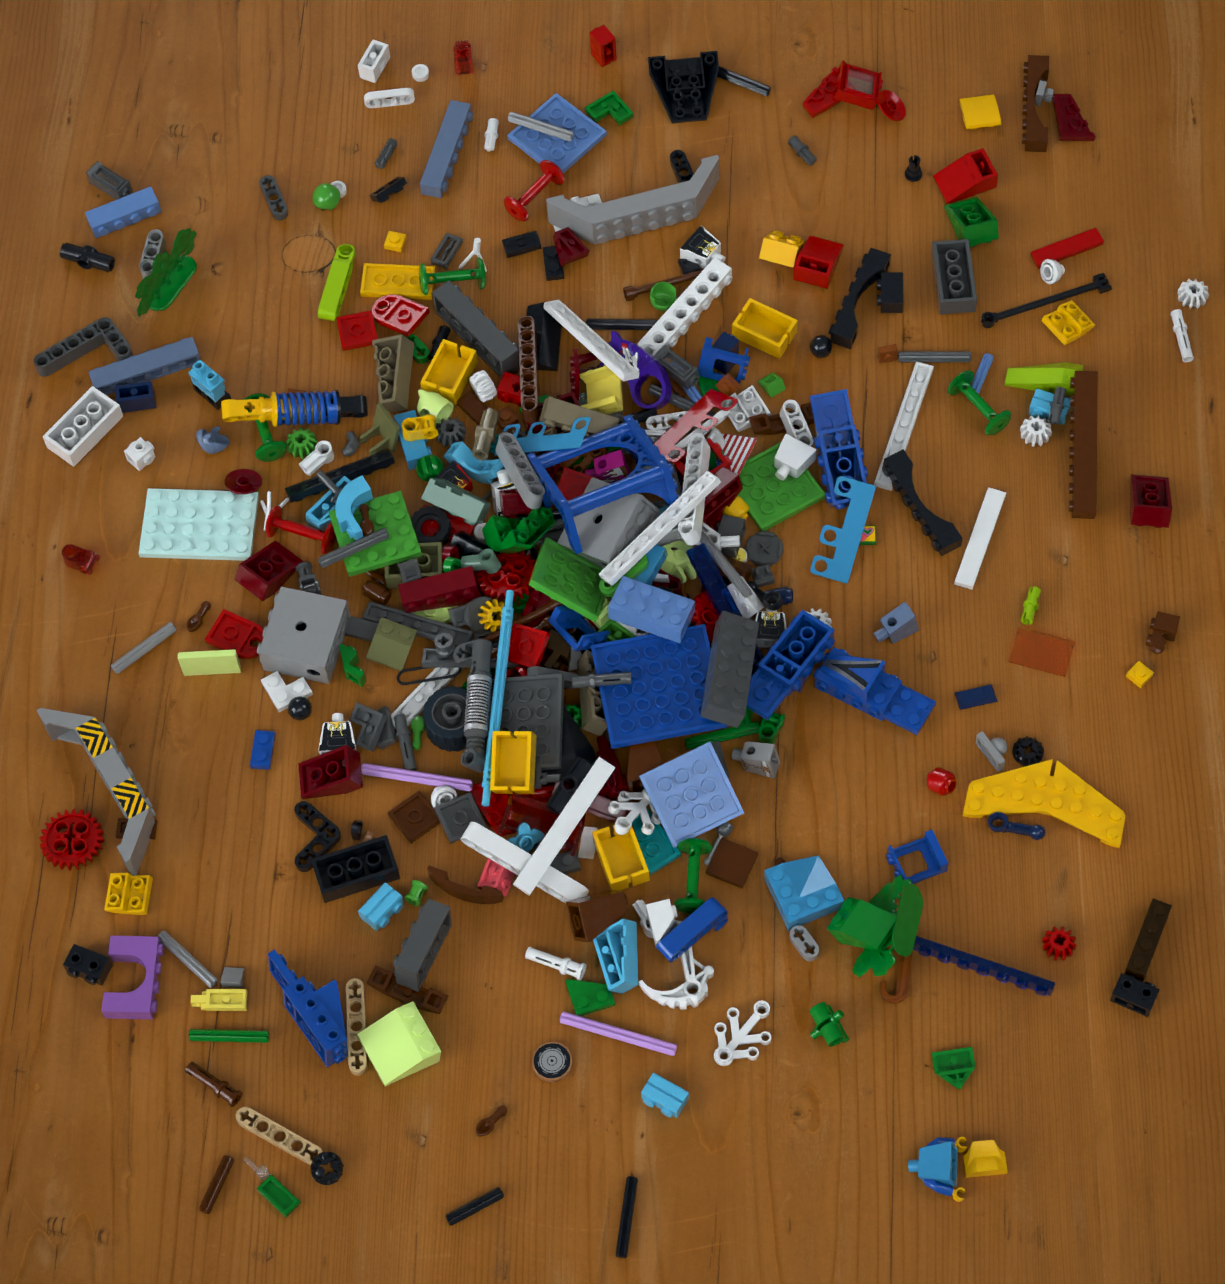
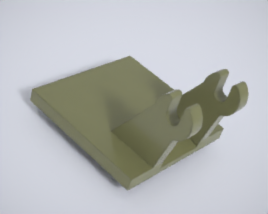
[359,402,400,456]

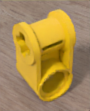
[402,415,438,442]

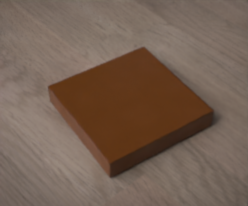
[388,791,440,844]
[706,838,758,889]

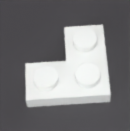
[261,671,313,713]

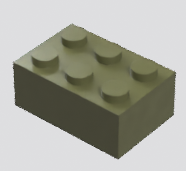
[385,542,443,589]

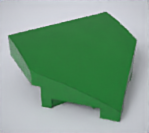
[931,1047,976,1090]

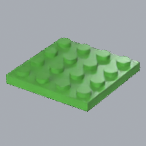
[738,442,825,531]
[328,491,422,577]
[528,537,609,622]

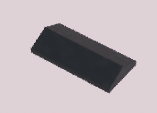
[527,302,562,371]

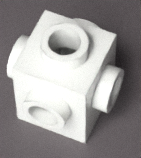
[124,437,156,471]

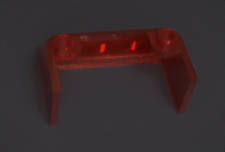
[498,792,586,856]

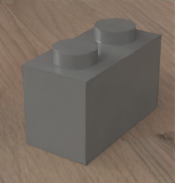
[713,515,747,558]

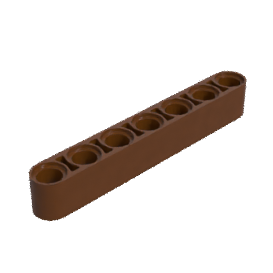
[518,316,540,423]

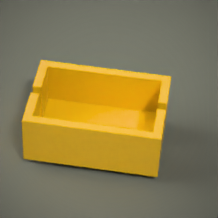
[732,298,798,359]
[420,339,478,406]
[490,731,537,794]
[592,825,650,891]

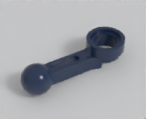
[988,812,1046,840]

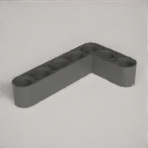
[34,317,133,377]

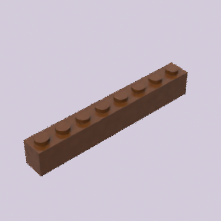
[1068,371,1098,519]

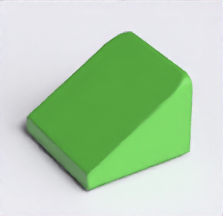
[758,372,785,397]

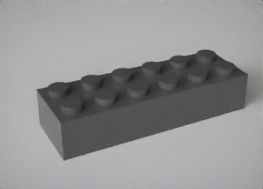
[432,281,520,378]
[700,611,759,728]

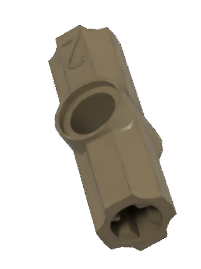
[472,408,499,461]

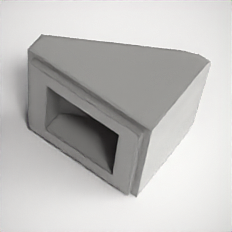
[221,967,245,988]

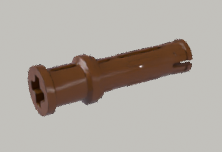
[185,1061,243,1107]

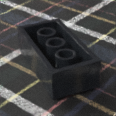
[311,835,400,903]

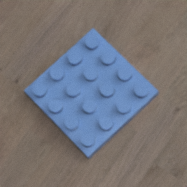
[507,93,607,173]
[639,741,744,848]

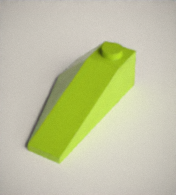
[1004,362,1084,397]

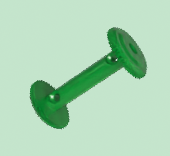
[419,257,486,295]
[948,370,1011,435]
[243,393,287,462]
[674,838,712,914]

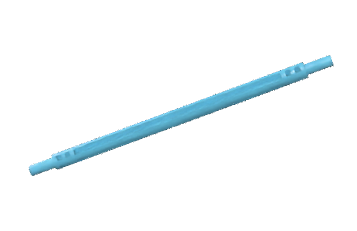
[482,590,514,806]

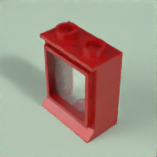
[833,60,883,110]

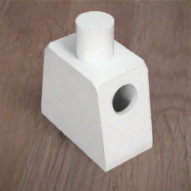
[774,434,817,481]

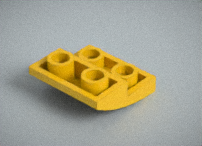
[959,94,1001,129]
[1041,300,1095,345]
[104,873,153,915]

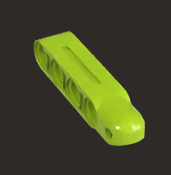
[318,244,356,321]

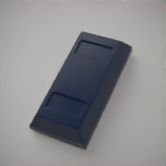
[955,684,998,710]

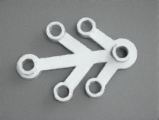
[608,789,661,835]
[714,1000,771,1066]

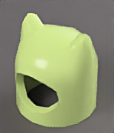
[417,389,454,427]

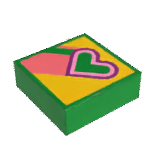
[859,525,876,545]

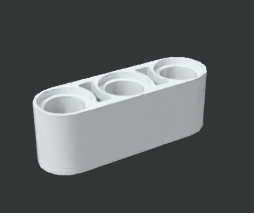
[779,400,813,446]

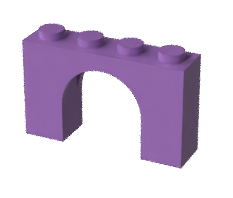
[102,936,164,1020]

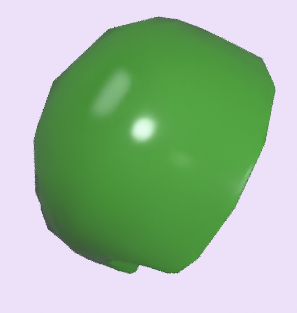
[312,183,340,210]
[650,281,677,311]

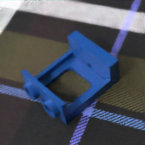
[698,337,750,384]
[548,605,610,651]
[886,830,949,884]

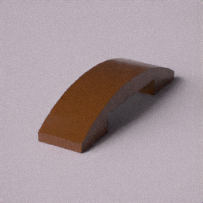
[748,403,814,435]
[427,866,504,904]
[367,965,449,1014]

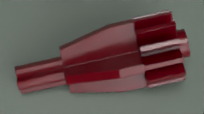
[597,735,628,799]

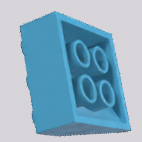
[764,855,844,931]

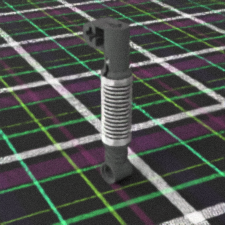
[453,639,492,773]

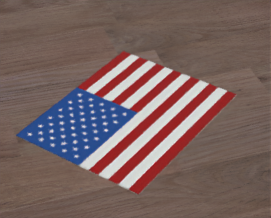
[708,434,757,475]

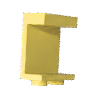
[579,365,623,415]

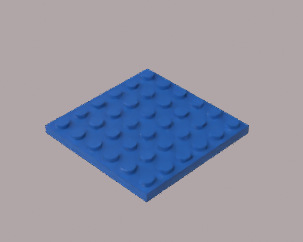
[591,624,728,749]

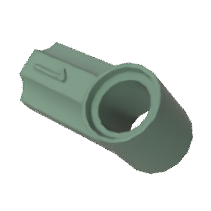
[460,549,501,574]

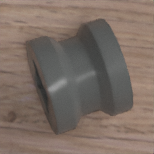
[434,633,455,658]

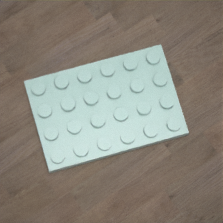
[138,488,259,561]

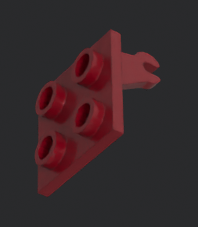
[570,349,597,400]

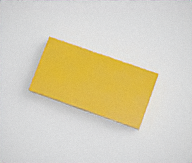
[360,263,436,300]

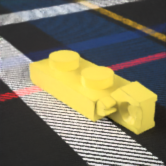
[191,989,248,1011]

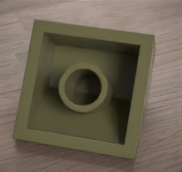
[366,617,417,671]

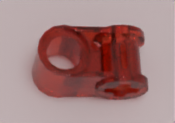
[61,544,100,575]

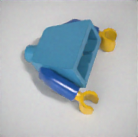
[908,1137,967,1202]

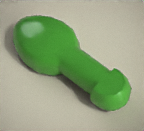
[411,715,425,750]

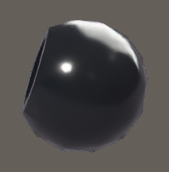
[810,335,832,358]
[288,696,312,721]

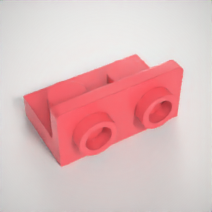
[477,858,515,897]

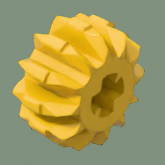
[477,599,505,632]

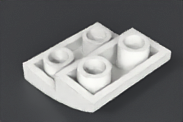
[721,385,772,432]

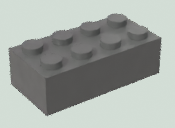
[931,239,977,314]
[393,899,452,992]

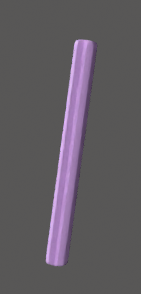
[361,763,473,791]
[560,1012,677,1056]

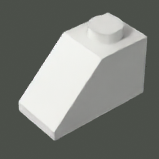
[646,899,677,946]

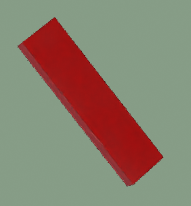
[1030,228,1104,269]

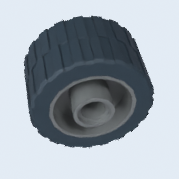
[423,686,469,752]

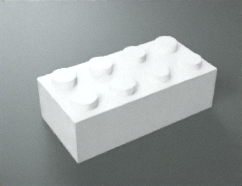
[43,386,123,467]

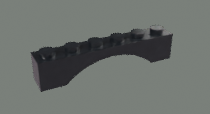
[829,248,891,349]
[882,449,963,556]

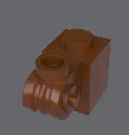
[1146,611,1180,654]

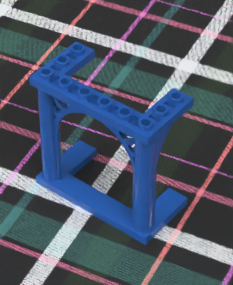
[527,414,679,554]

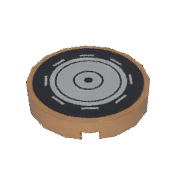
[532,1042,573,1083]

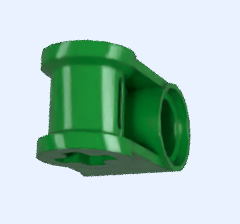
[758,713,786,744]

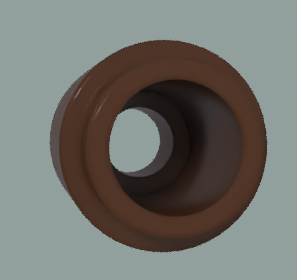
[363,579,392,605]

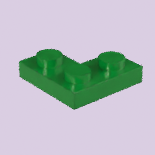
[585,90,634,126]

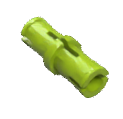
[1021,586,1041,625]

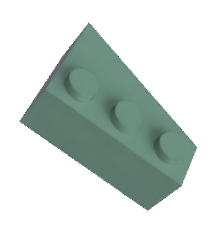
[421,478,491,525]

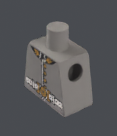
[732,741,780,779]

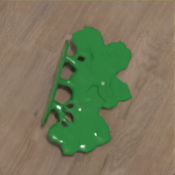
[135,228,197,317]
[852,875,923,977]

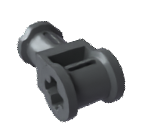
[295,562,322,595]

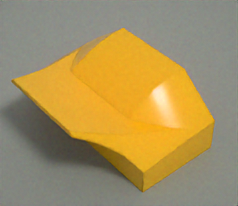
[963,1140,1008,1178]

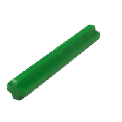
[685,722,760,749]
[189,1029,269,1043]

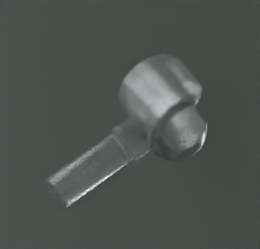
[244,1157,270,1180]

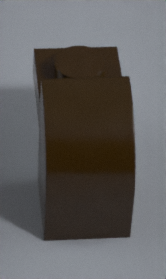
[544,629,571,670]

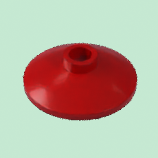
[877,90,906,121]

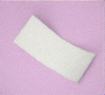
[578,826,598,859]

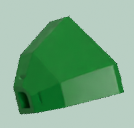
[482,507,555,554]

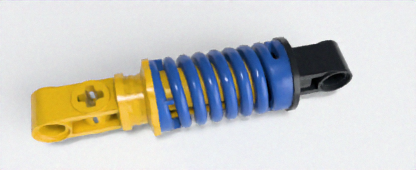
[221,390,368,427]

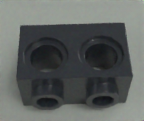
[450,531,493,560]

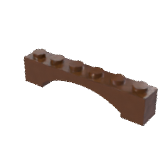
[1022,55,1049,152]

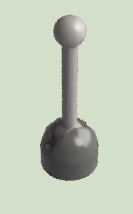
[704,822,734,866]

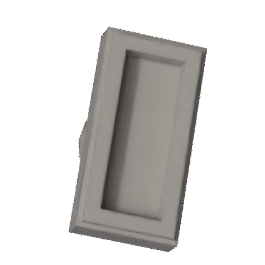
[975,731,1008,772]

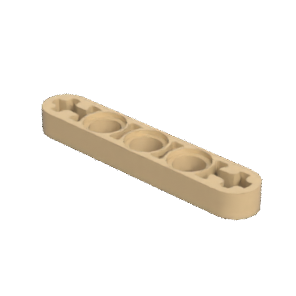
[346,978,368,1076]
[236,1107,323,1166]

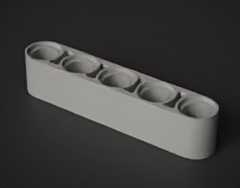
[495,432,545,509]

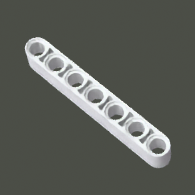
[678,433,711,545]
[461,822,589,903]

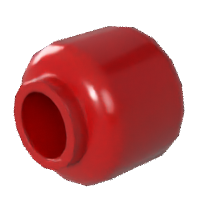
[926,767,957,796]

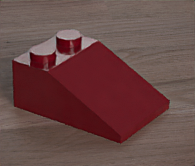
[1130,474,1172,528]
[235,540,304,601]
[298,745,363,799]

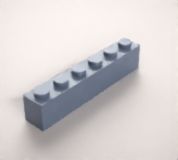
[420,100,474,198]
[88,337,201,395]

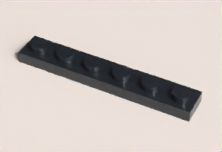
[285,449,395,503]

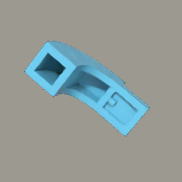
[443,441,503,484]
[335,476,373,540]

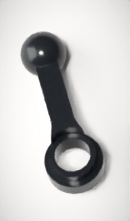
[747,581,783,611]

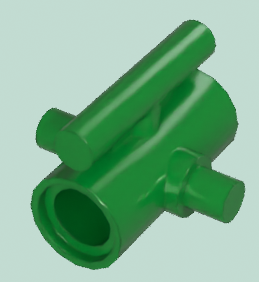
[809,1002,850,1047]

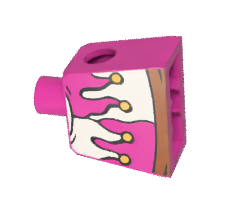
[585,450,630,483]

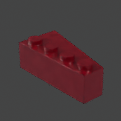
[398,566,482,613]

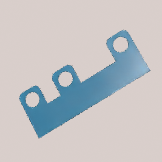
[494,417,591,456]
[810,476,876,584]

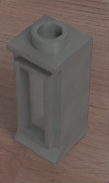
[86,161,132,200]
[654,345,700,390]

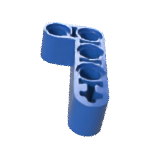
[656,897,728,962]

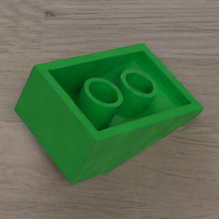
[944,197,999,247]
[826,897,896,951]

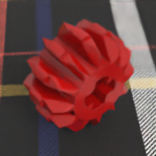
[1042,926,1077,961]

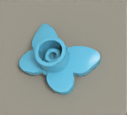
[507,822,544,852]

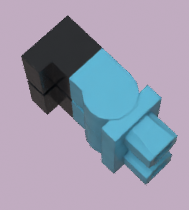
[188,360,231,410]

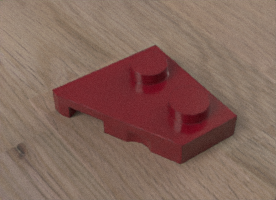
[553,227,590,266]

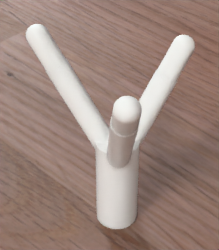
[459,238,487,272]
[260,491,289,531]

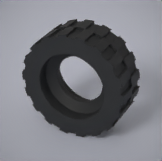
[410,506,452,546]

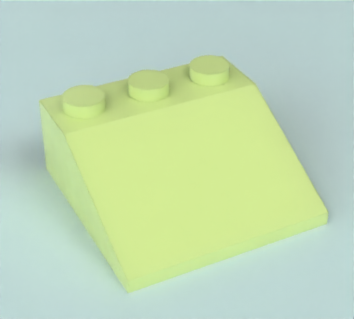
[357,1001,441,1086]

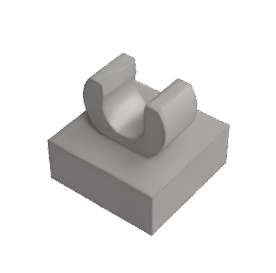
[1035,80,1054,106]

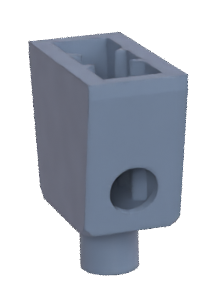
[873,602,919,644]

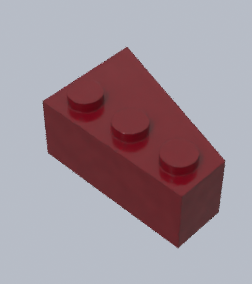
[703,467,743,528]

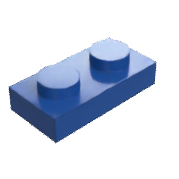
[250,730,275,770]

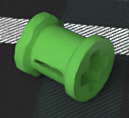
[404,880,428,906]

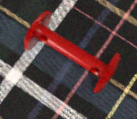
[504,160,565,221]
[265,506,336,554]

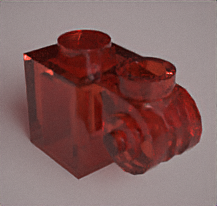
[453,40,473,75]

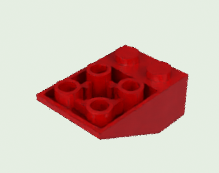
[933,148,998,204]
[793,235,844,289]

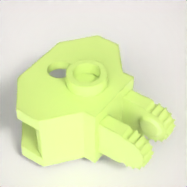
[660,540,697,583]

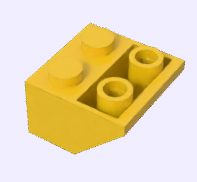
[759,231,805,268]

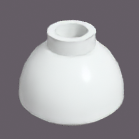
[1040,259,1065,285]
[431,785,458,807]

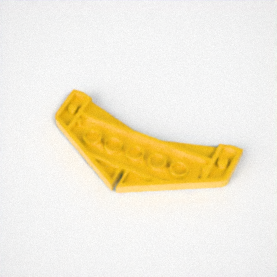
[963,759,1125,848]

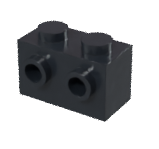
[877,272,903,313]
[63,944,113,986]
[1110,973,1160,1017]

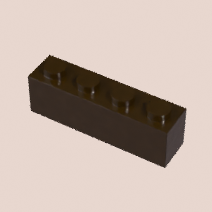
[1124,898,1172,982]

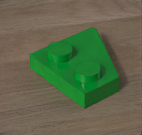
[565,979,615,1016]

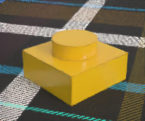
[384,231,406,253]
[1126,661,1154,688]

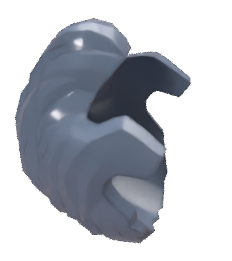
[196,426,230,454]

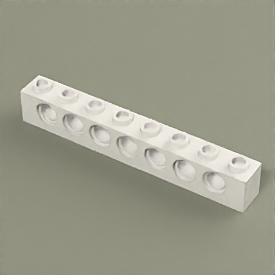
[637,257,733,356]

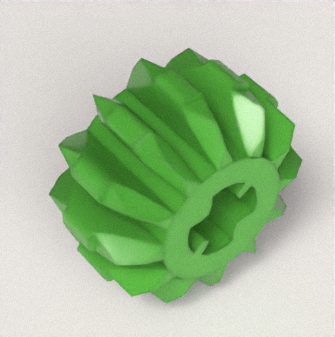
[286,427,317,460]

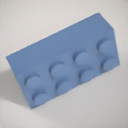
[608,576,695,644]

